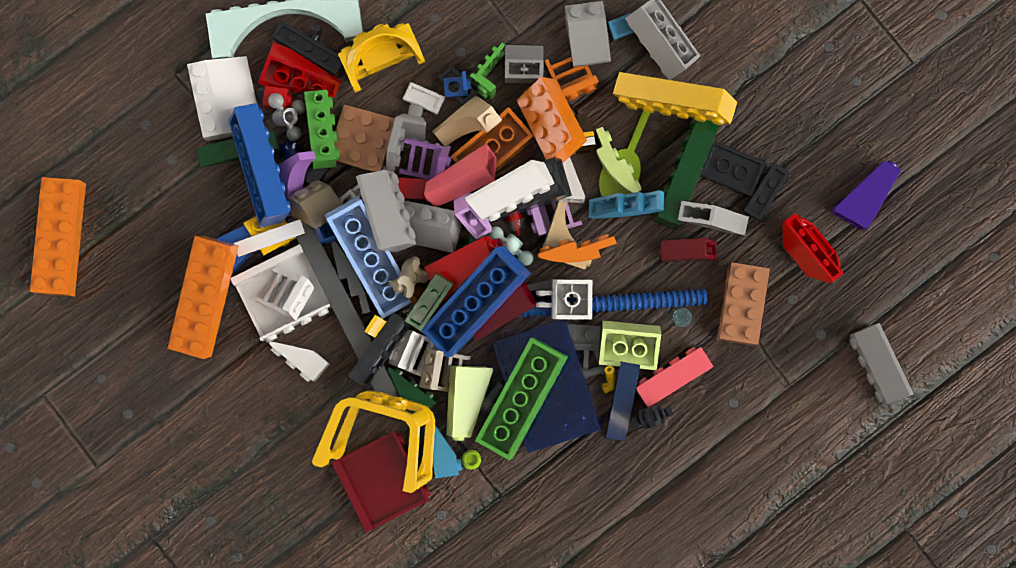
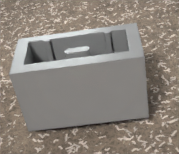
[505,45,543,84]

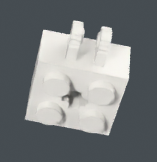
[536,279,592,319]

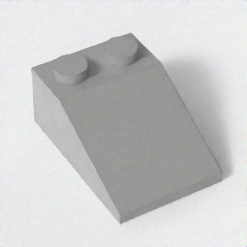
[565,1,611,67]

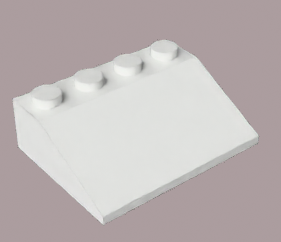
[187,56,257,142]

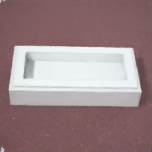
[403,82,445,115]

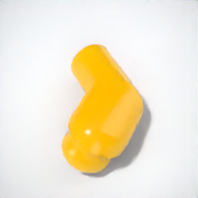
[602,366,616,393]

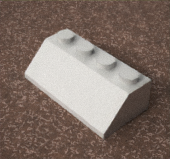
[465,160,555,222]

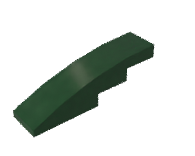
[196,130,278,168]

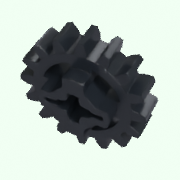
[631,404,673,430]

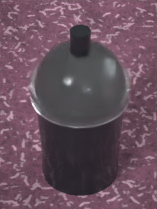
[479,381,504,415]

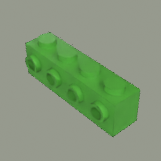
[304,90,340,169]

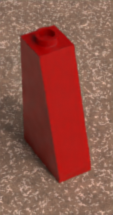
[424,236,497,302]

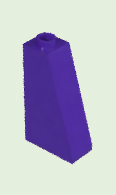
[830,161,901,232]

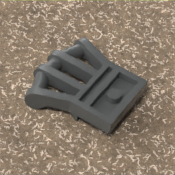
[560,324,605,379]

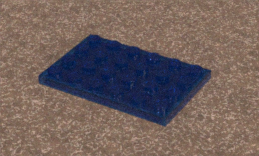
[492,319,602,453]

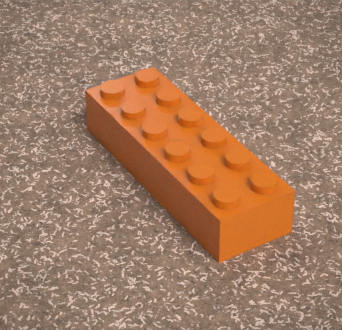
[30,177,86,297]
[167,236,239,359]

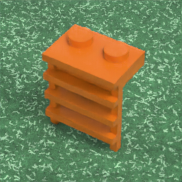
[545,57,599,101]

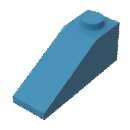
[433,425,462,478]

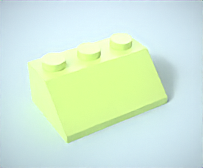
[599,321,661,370]

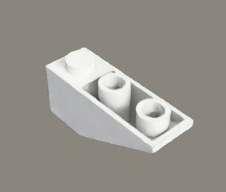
[269,342,330,382]

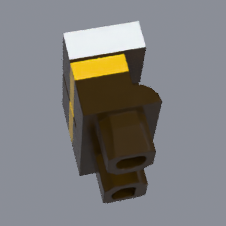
[574,113,595,155]

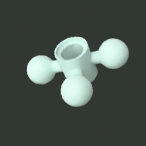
[488,226,533,266]

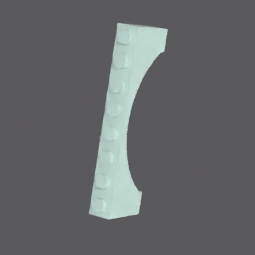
[206,0,363,59]

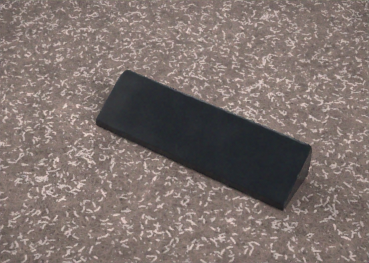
[349,313,411,388]

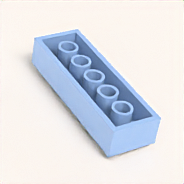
[324,196,411,319]

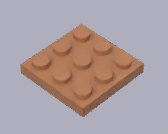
[334,105,395,172]

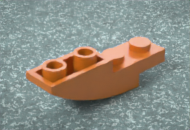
[537,234,617,263]

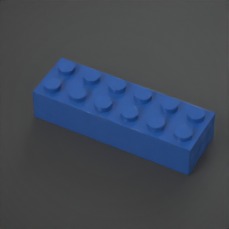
[228,103,291,228]
[422,246,531,358]

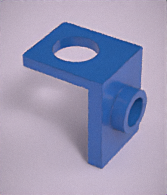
[444,71,471,97]

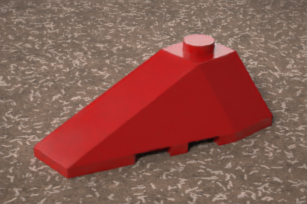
[258,42,341,98]

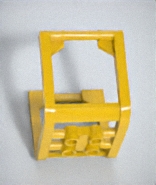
[312,390,435,493]

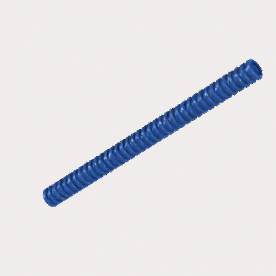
[518,288,707,318]

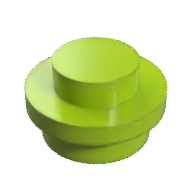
[462,450,481,469]

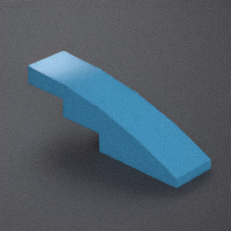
[588,190,664,219]

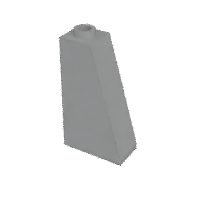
[678,201,749,236]

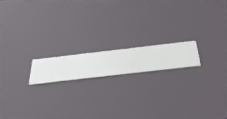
[234,220,305,257]

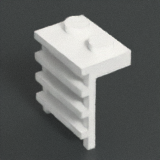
[255,268,314,321]
[389,330,440,377]

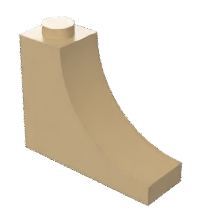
[432,95,502,147]
[543,200,592,269]

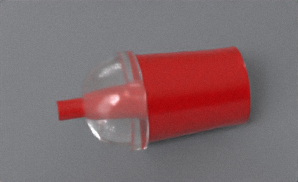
[506,213,525,235]

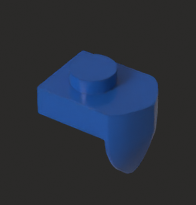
[313,222,337,243]

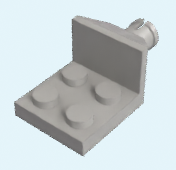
[386,104,426,172]

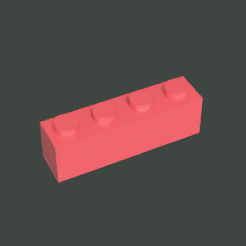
[635,346,714,408]

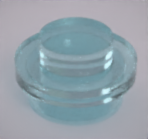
[673,308,692,327]

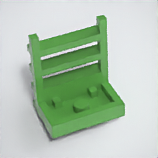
[470,43,505,100]

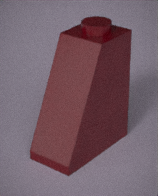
[659,238,717,262]

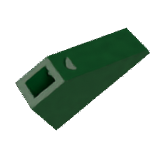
[388,367,437,414]

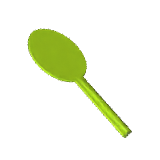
[599,110,650,197]

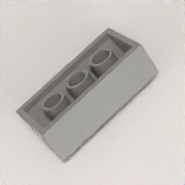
[625,0,700,80]
[356,170,416,252]
[404,201,462,253]
[850,323,913,405]

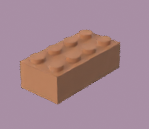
[717,262,770,346]

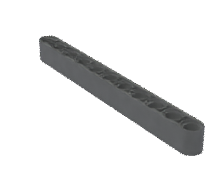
[288,217,400,397]

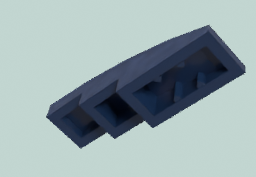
[606,361,640,441]

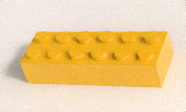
[613,72,737,125]

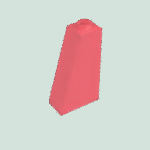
[424,144,497,207]

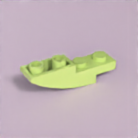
[596,127,642,194]

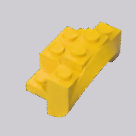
[338,23,425,93]

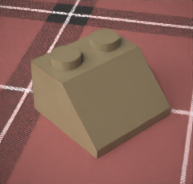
[288,180,343,229]

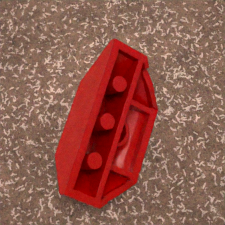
[782,213,843,283]

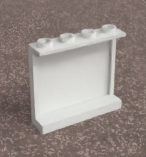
[231,244,332,343]

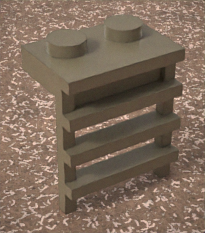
[419,349,470,392]

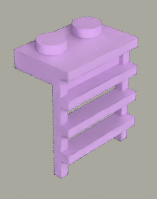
[527,201,582,238]

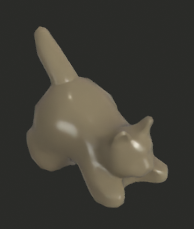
[389,257,429,298]

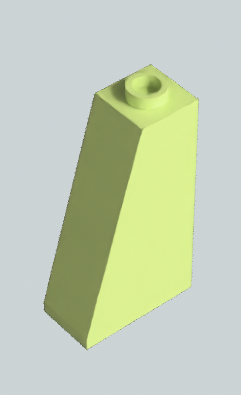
[446,365,493,441]

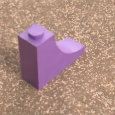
[278,151,316,216]

